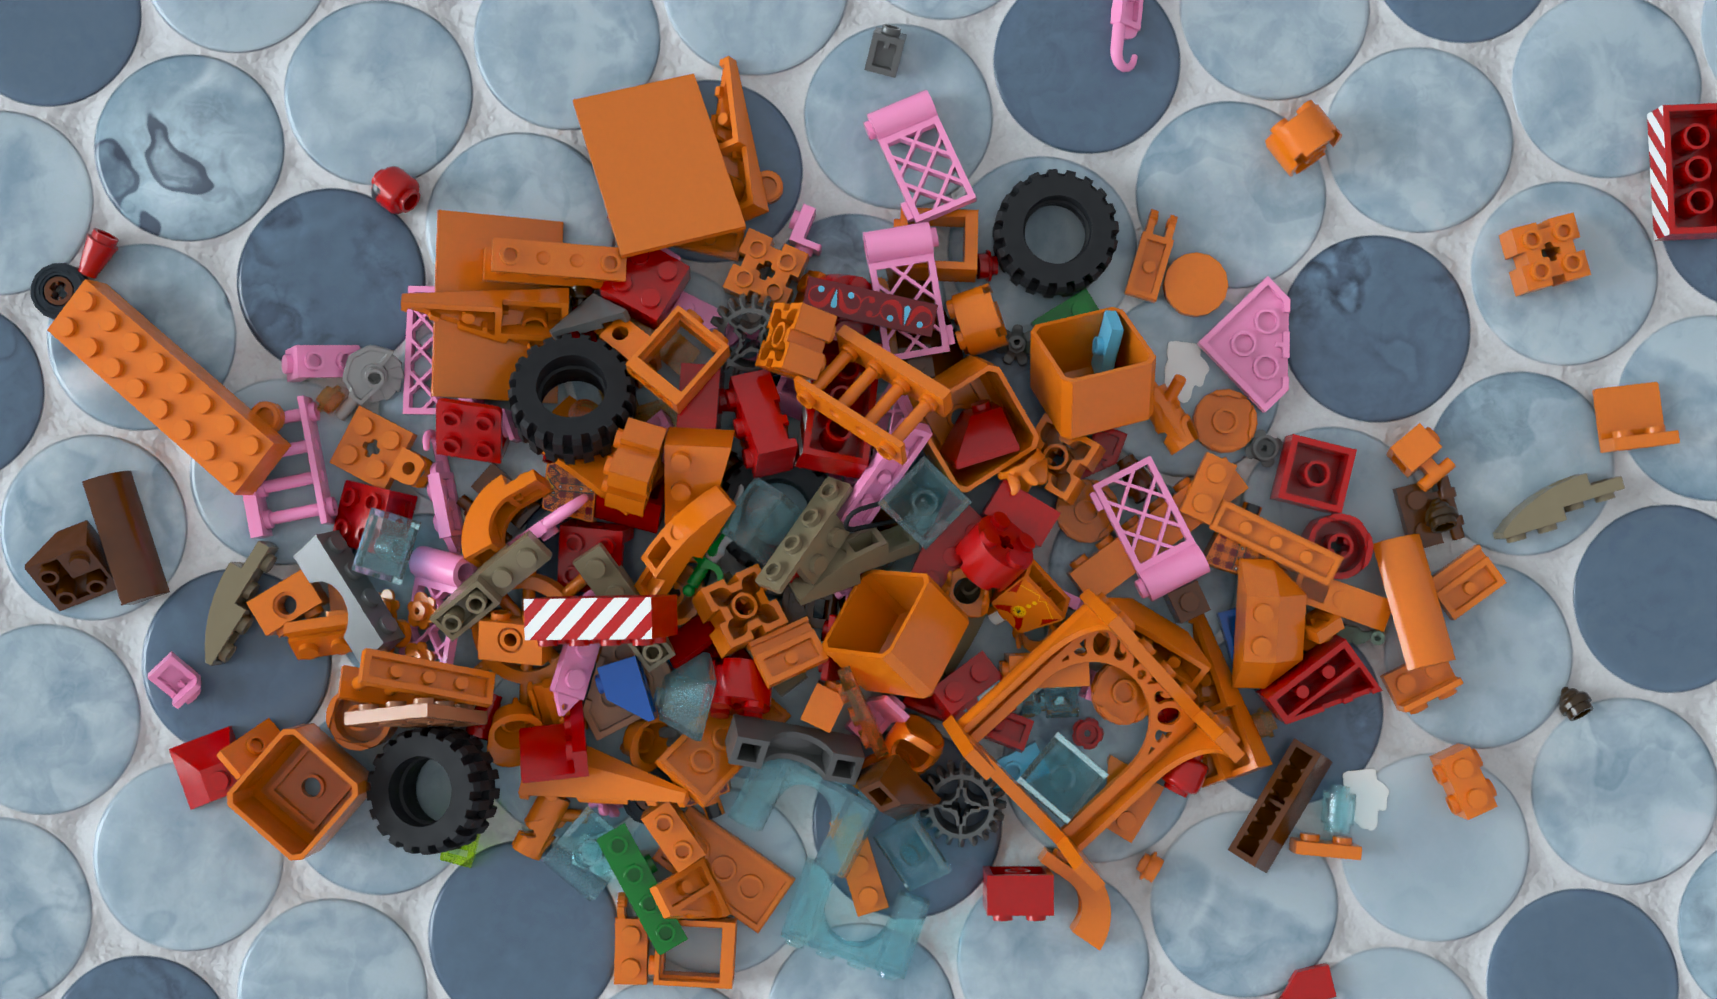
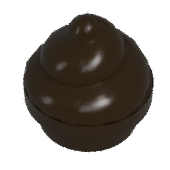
[1425,498,1459,533]
[1559,687,1594,721]

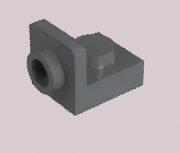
[864,24,907,78]

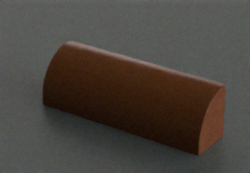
[82,471,170,605]
[1228,738,1333,873]

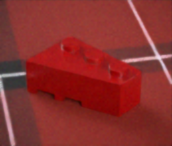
[725,369,798,479]
[910,488,982,589]
[1256,634,1383,725]

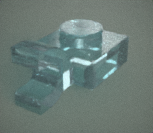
[1021,687,1079,718]

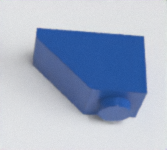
[595,655,658,722]

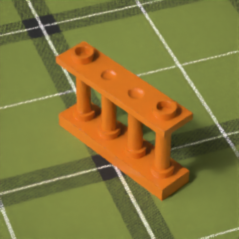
[482,237,627,290]
[793,324,953,465]
[337,648,496,708]

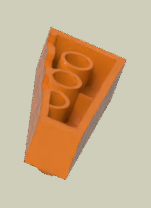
[664,427,735,563]

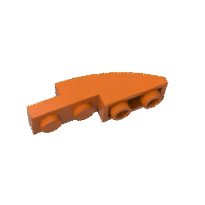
[634,485,736,595]
[1269,558,1391,632]

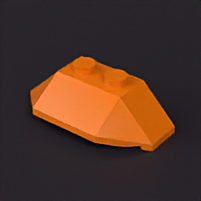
[1232,558,1307,689]
[1093,597,1211,691]

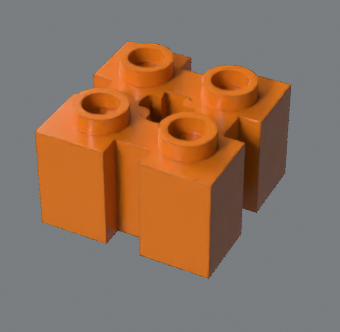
[1498,212,1591,297]
[723,228,809,308]
[755,303,837,381]
[1035,413,1106,506]
[601,417,667,517]
[691,563,788,659]

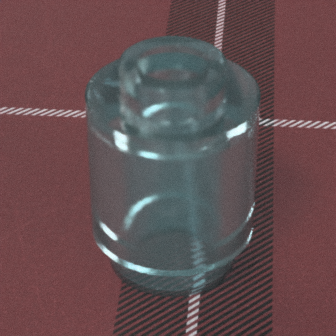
[1321,784,1357,833]

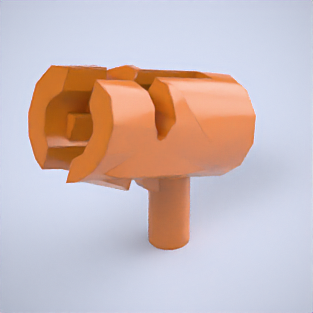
[1149,374,1200,455]
[511,796,589,861]

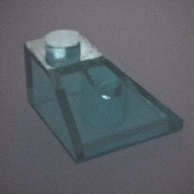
[877,456,972,550]
[653,652,717,741]

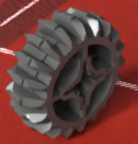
[709,293,776,376]
[920,759,1007,848]

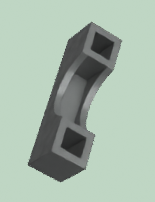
[293,530,405,663]
[725,714,865,785]

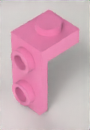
[282,345,361,382]
[844,695,910,748]

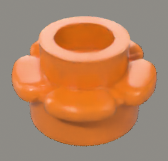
[1136,851,1164,882]

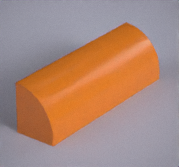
[1373,534,1456,670]

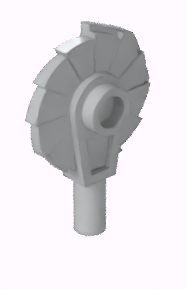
[334,344,404,421]

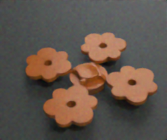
[378,589,436,661]

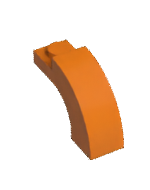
[461,469,553,568]
[1037,847,1111,951]

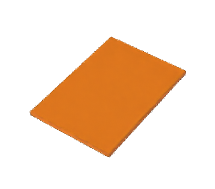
[573,74,746,258]
[431,210,563,404]

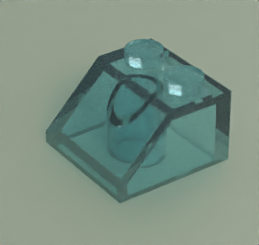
[540,806,615,901]

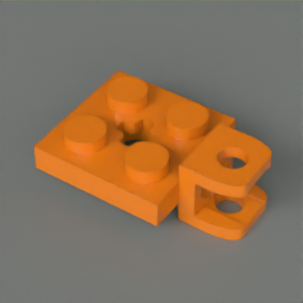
[329,405,433,490]

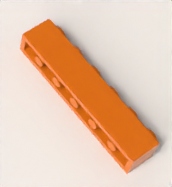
[1066,457,1249,596]

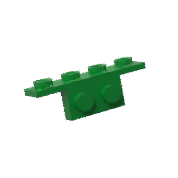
[597,823,688,955]

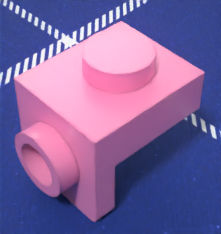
[788,204,822,258]
[148,651,201,709]

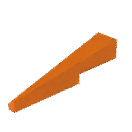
[710,56,769,222]
[401,288,569,349]
[1188,613,1273,788]
[518,745,690,808]

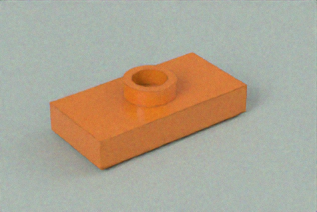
[216,718,280,781]

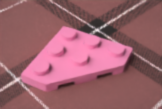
[1196,276,1291,413]

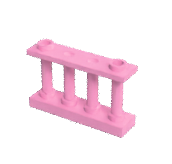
[243,395,338,539]

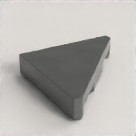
[549,293,631,340]

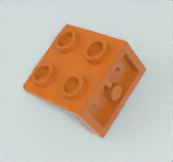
[1592,382,1680,453]

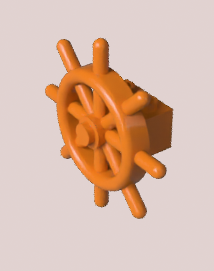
[469,571,587,708]

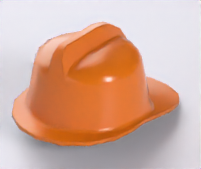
[487,697,542,767]
[619,704,678,772]

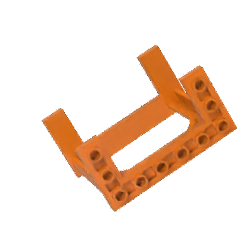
[942,588,1245,893]

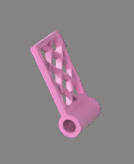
[863,90,977,223]
[863,222,955,360]
[1089,455,1210,602]
[399,546,478,664]

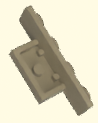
[755,477,853,594]

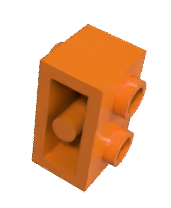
[1429,743,1498,820]

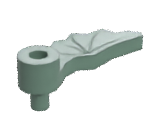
[1337,624,1385,645]

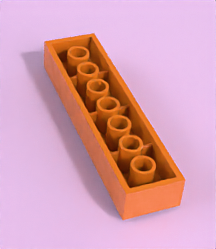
[47,279,291,495]

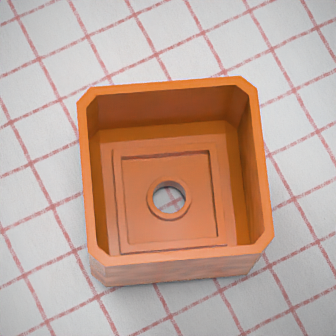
[1030,307,1156,440]
[902,355,1039,493]
[822,569,969,699]
[227,723,371,861]

